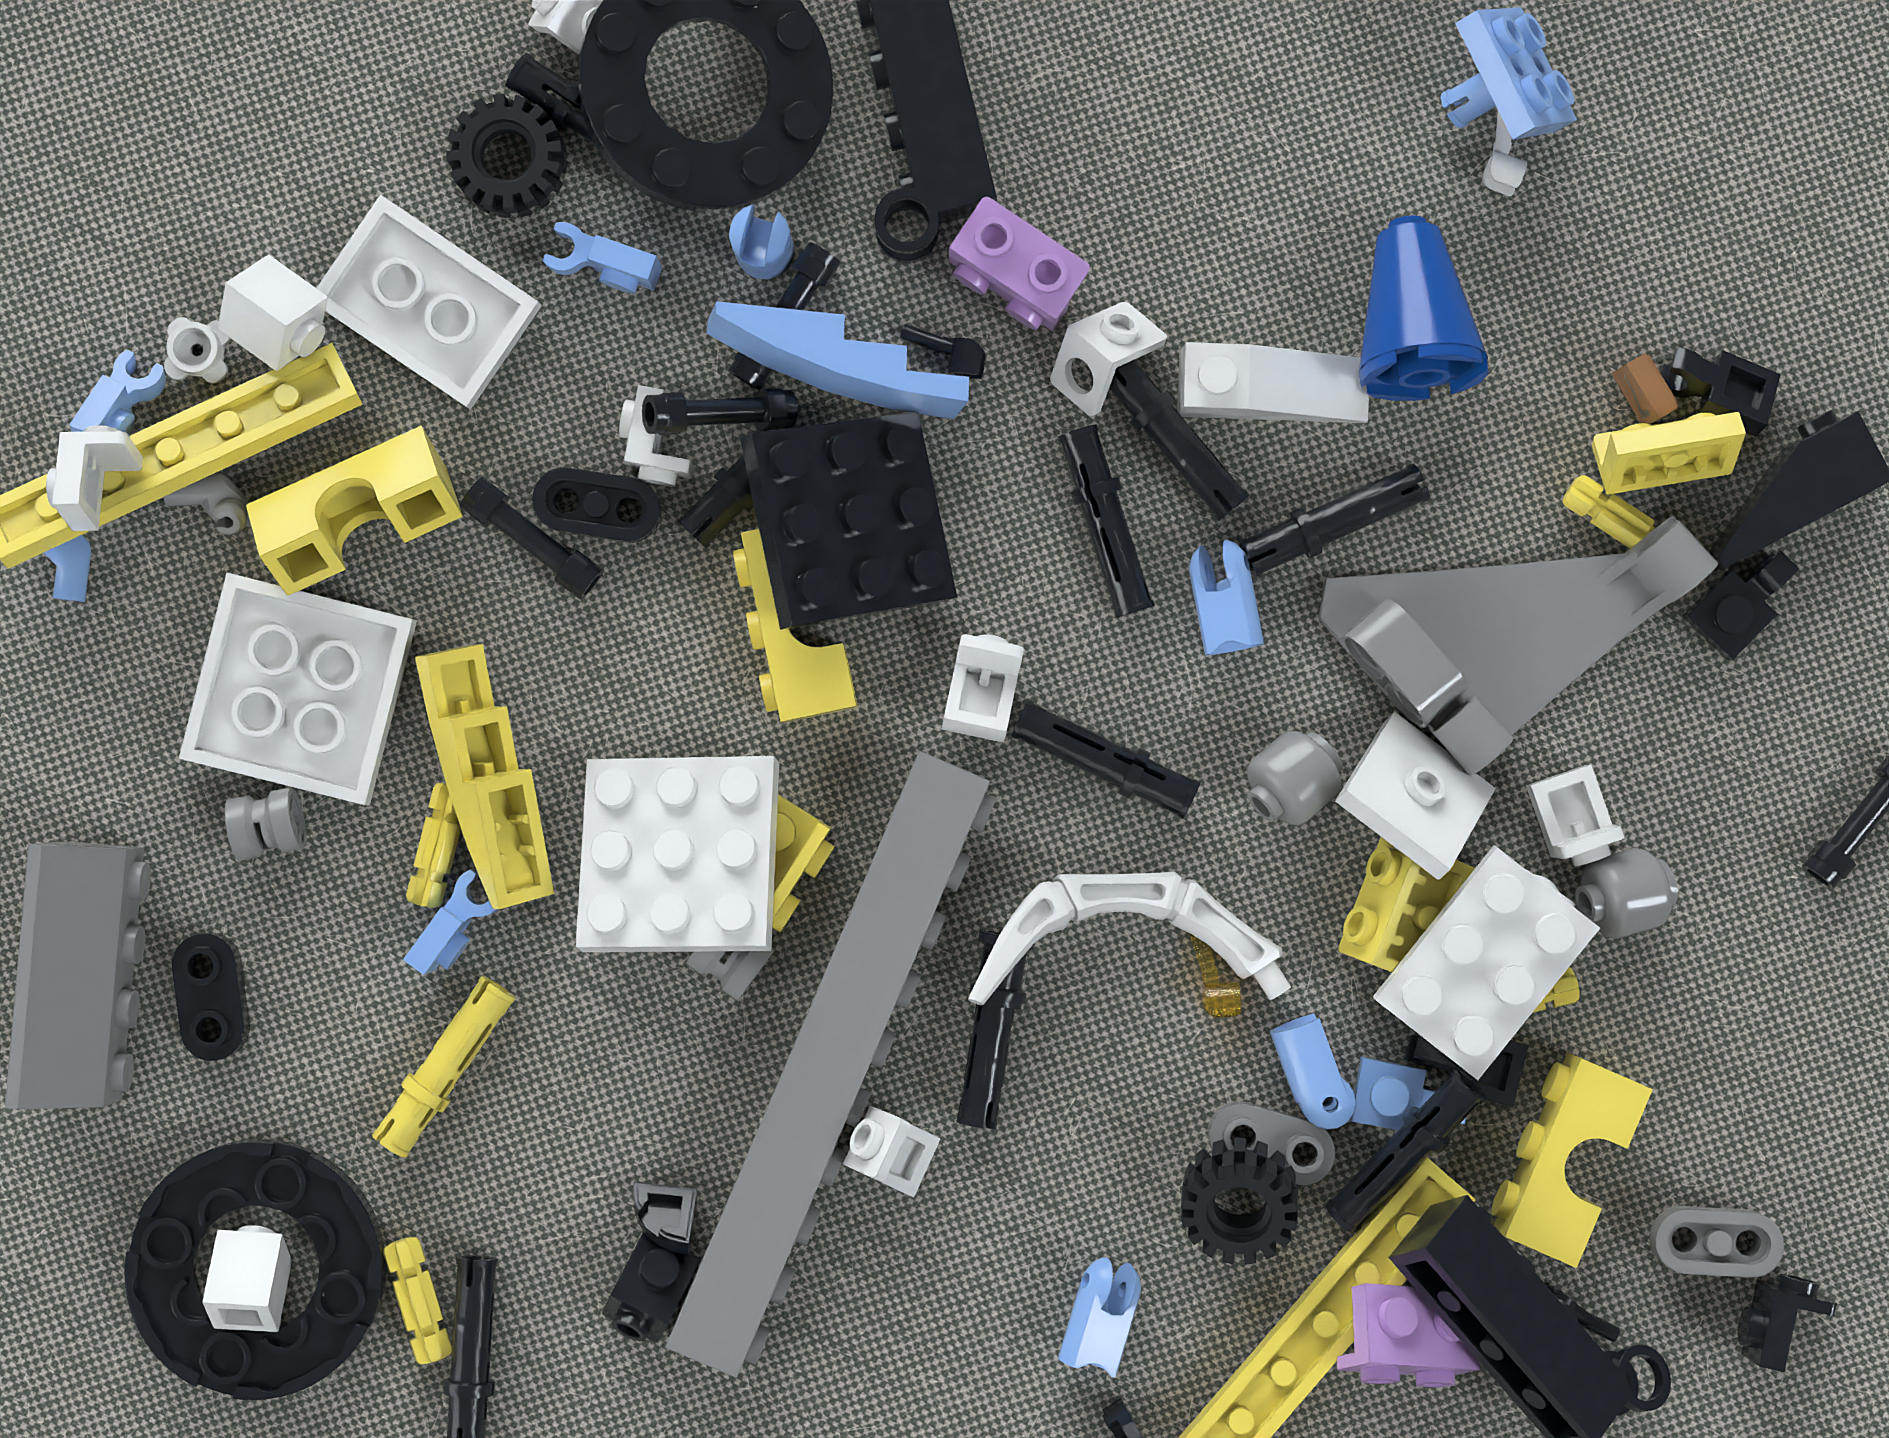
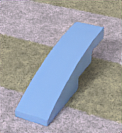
[706,301,969,419]

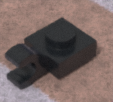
[1660,347,1781,437]
[1682,551,1799,660]
[1404,1035,1529,1109]

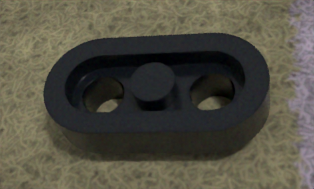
[532,467,662,543]
[172,932,250,1061]

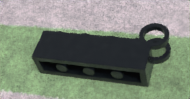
[855,0,997,263]
[1388,1195,1671,1438]

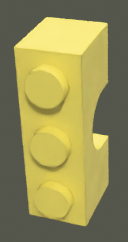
[246,426,463,596]
[733,529,858,723]
[1491,1052,1653,1268]

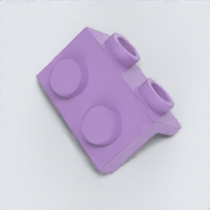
[949,197,1090,331]
[1337,1283,1480,1387]

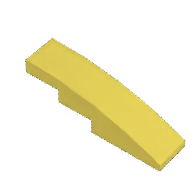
[415,644,554,909]

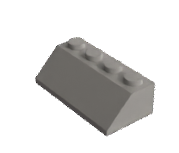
[5,841,151,1109]

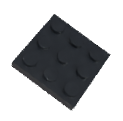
[740,412,958,630]

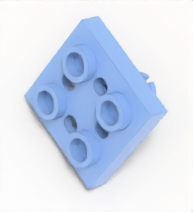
[1441,7,1577,140]

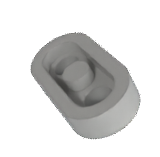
[1207,1101,1335,1185]
[1649,1206,1784,1278]

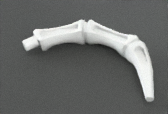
[968,872,1291,1005]

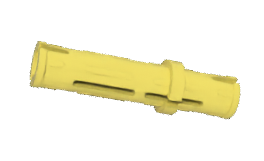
[372,975,516,1158]

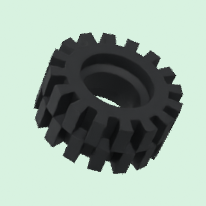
[446,94,568,218]
[1181,1138,1298,1265]

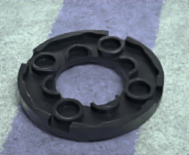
[577,0,833,211]
[124,1139,386,1400]

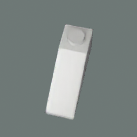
[1178,342,1369,423]

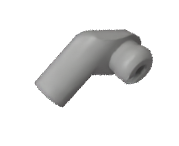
[163,472,250,535]

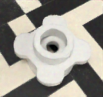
[164,317,231,384]

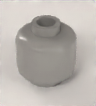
[1247,731,1343,825]
[1575,848,1678,939]

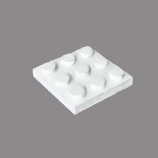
[179,573,417,805]
[576,756,779,952]

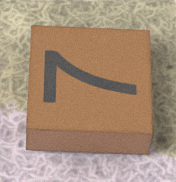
[1611,353,1678,424]

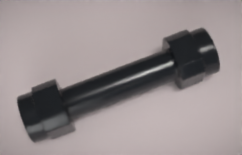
[728,242,841,391]
[642,388,798,435]
[460,477,604,600]
[1802,756,1889,889]

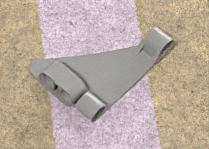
[1318,516,1718,776]

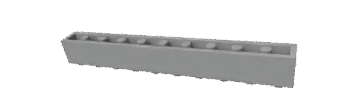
[665,751,996,1378]

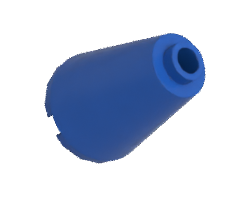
[1359,215,1489,401]

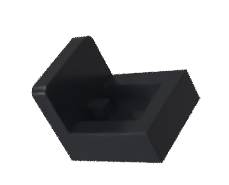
[602,1231,701,1343]
[1737,1274,1837,1372]

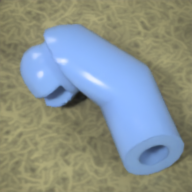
[44,535,91,602]

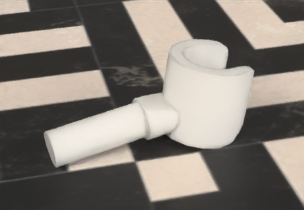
[1482,111,1527,196]

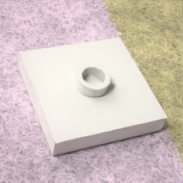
[1335,711,1496,880]

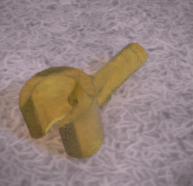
[1190,934,1241,1018]

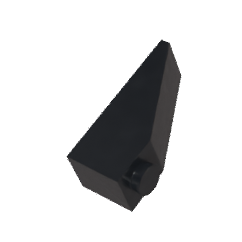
[1709,410,1889,572]

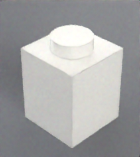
[218,254,328,371]
[202,1225,292,1332]

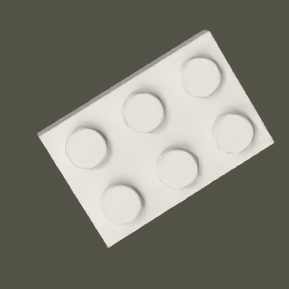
[316,195,542,410]
[1373,845,1600,1080]

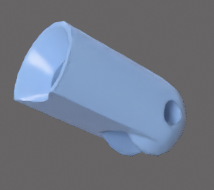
[729,204,794,280]
[1189,539,1264,656]
[1270,1013,1356,1130]
[1058,1257,1141,1377]

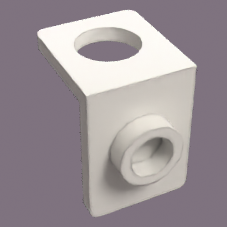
[1050,302,1167,416]

